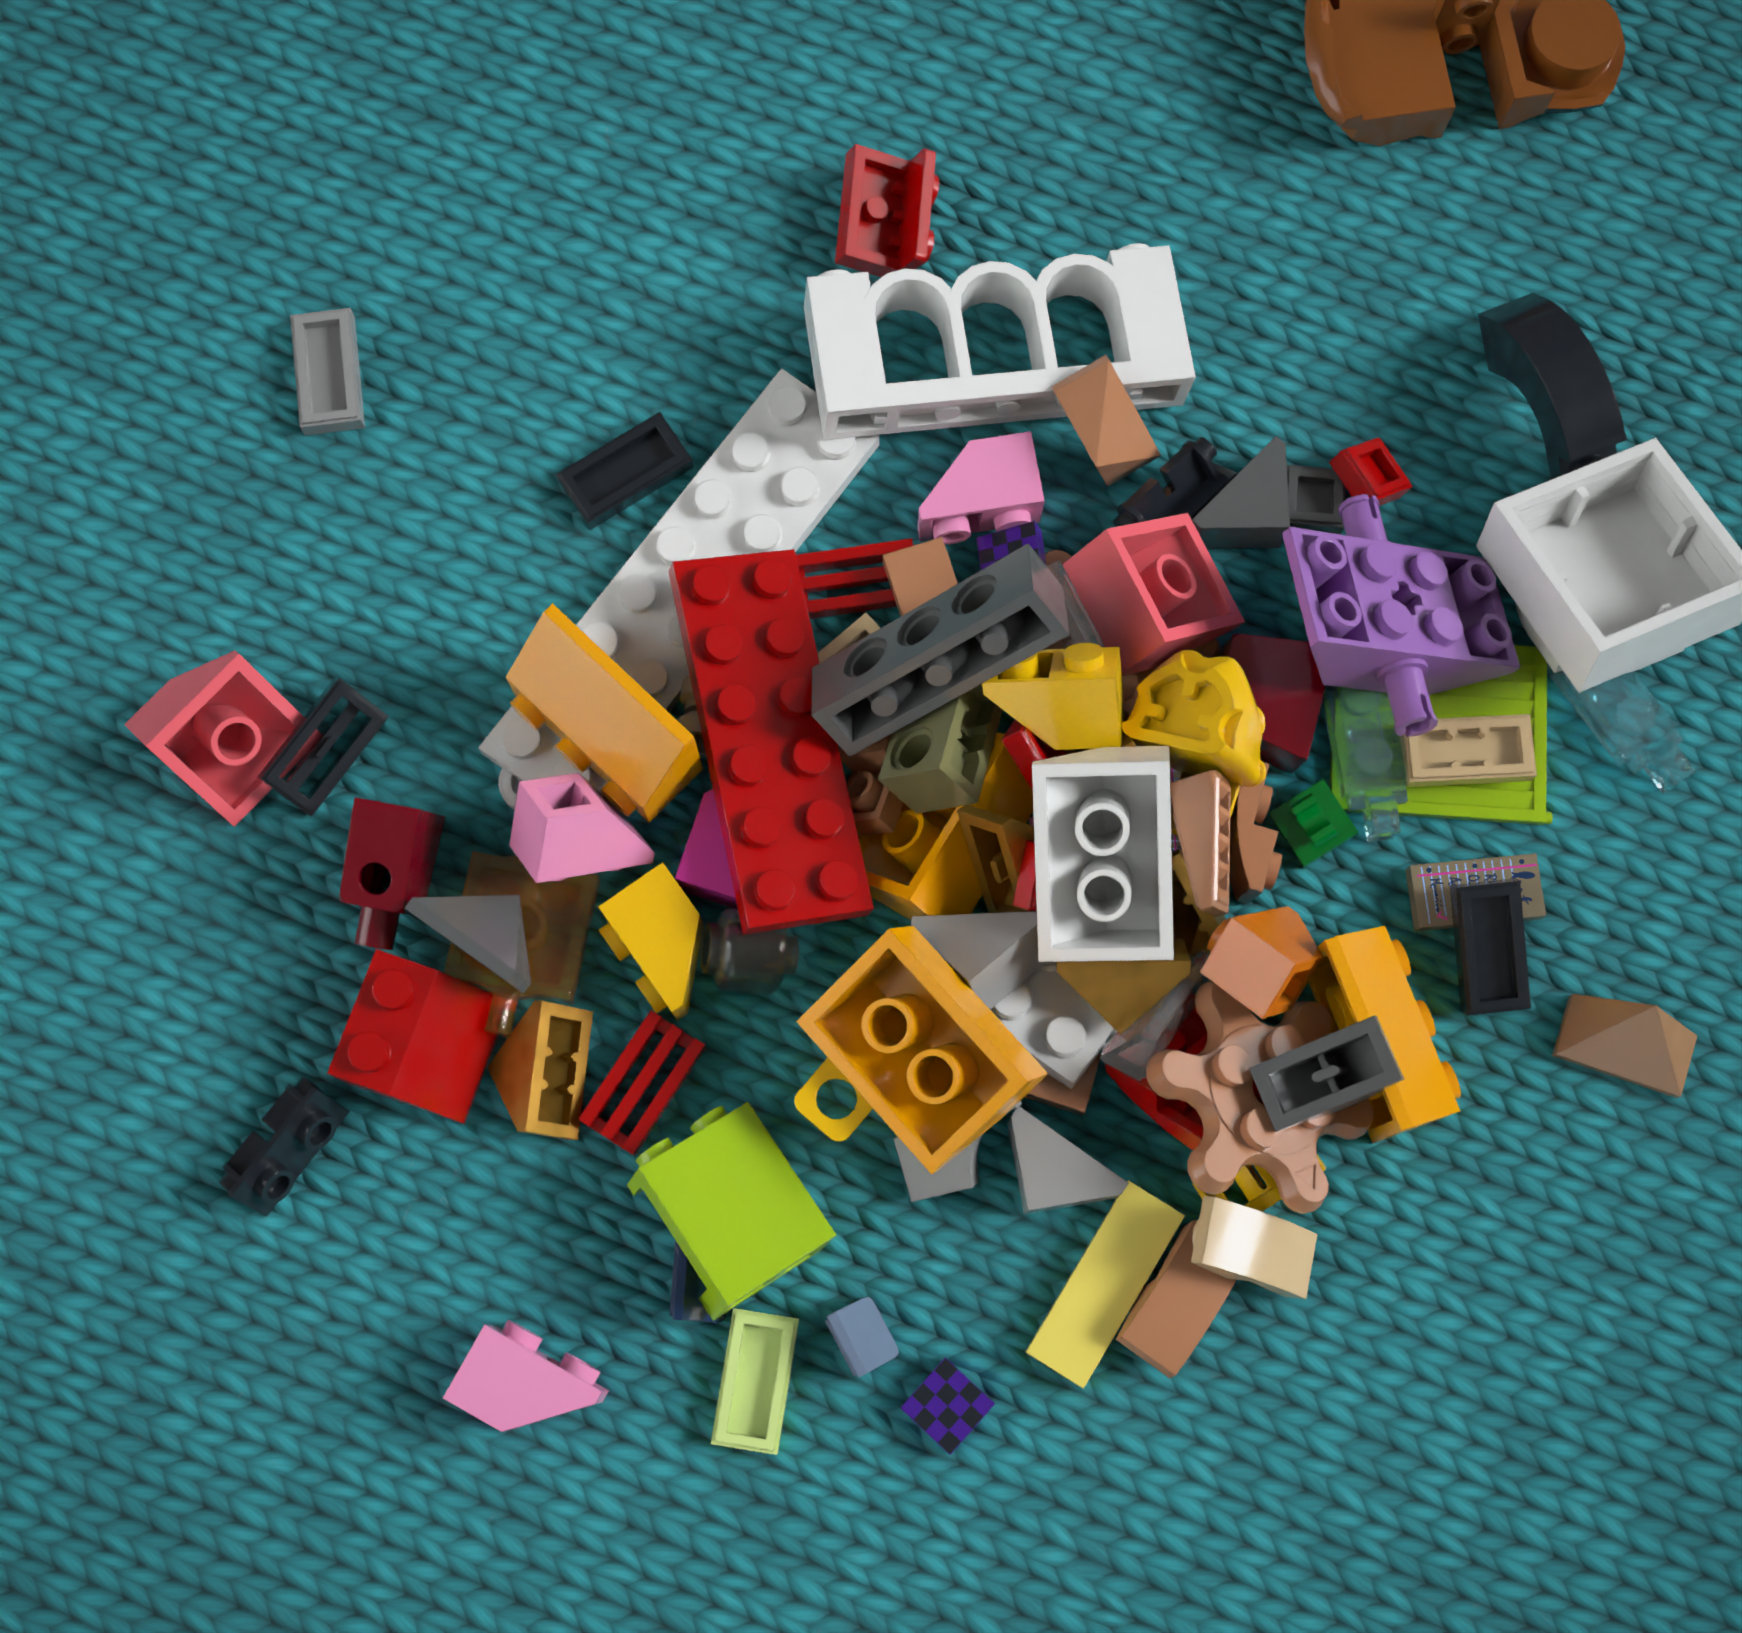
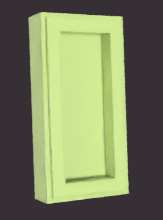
[711,1308,799,1455]

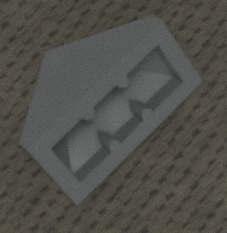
[405,895,531,994]

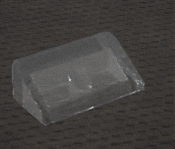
[1100,950,1210,1081]

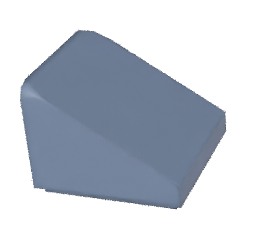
[825,1297,899,1378]

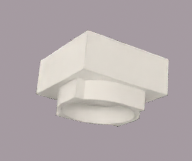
[1476,438,1742,693]

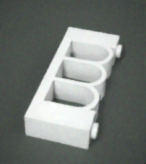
[804,243,1196,440]

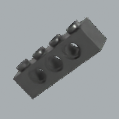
[811,544,1070,757]

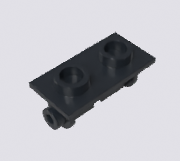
[1113,437,1237,527]
[219,1076,350,1217]

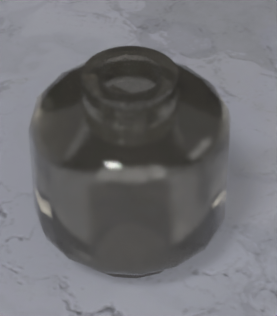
[701,909,799,995]

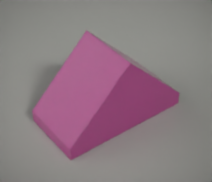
[675,789,738,910]

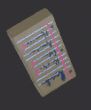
[1405,853,1546,932]

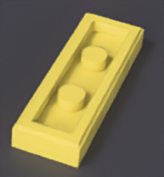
[1025,1180,1185,1389]

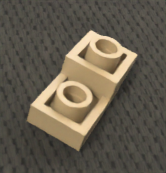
[1191,1196,1317,1299]

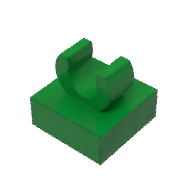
[1269,779,1359,868]

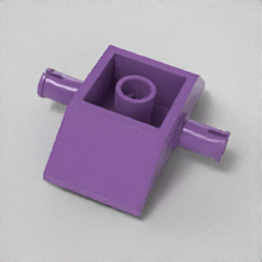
[1282,494,1520,737]

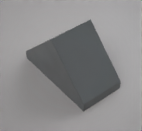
[1192,436,1290,549]
[1249,1015,1405,1132]

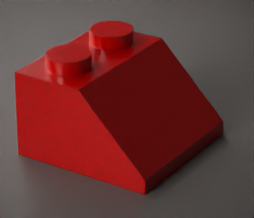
[327,949,511,1124]

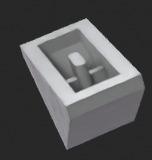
[911,911,1046,1009]
[1007,1106,1129,1214]

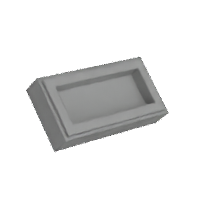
[290,308,365,436]

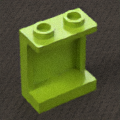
[627,1102,836,1321]

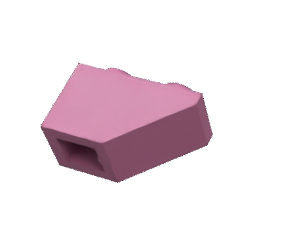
[917,431,1044,544]
[509,773,655,883]
[443,1320,609,1432]

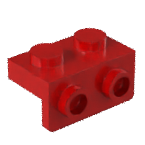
[835,144,939,277]

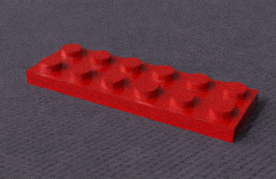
[668,549,874,935]

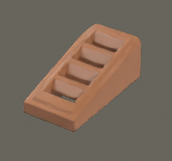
[1170,770,1231,917]

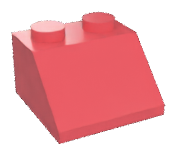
[1059,513,1245,677]

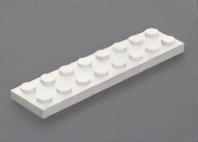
[478,368,879,796]

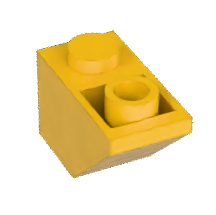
[982,643,1125,750]
[598,862,704,1021]

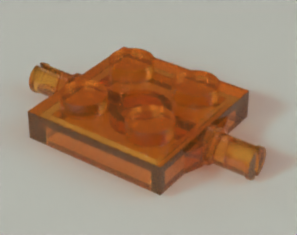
[444,851,601,1037]

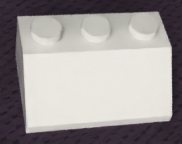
[1032,746,1174,962]

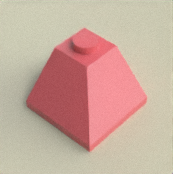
[124,651,322,827]

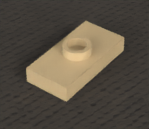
[1399,714,1537,787]

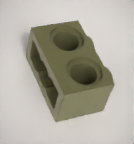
[878,684,1003,814]

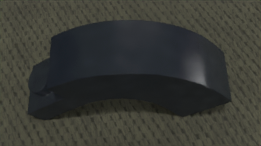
[1478,293,1627,480]

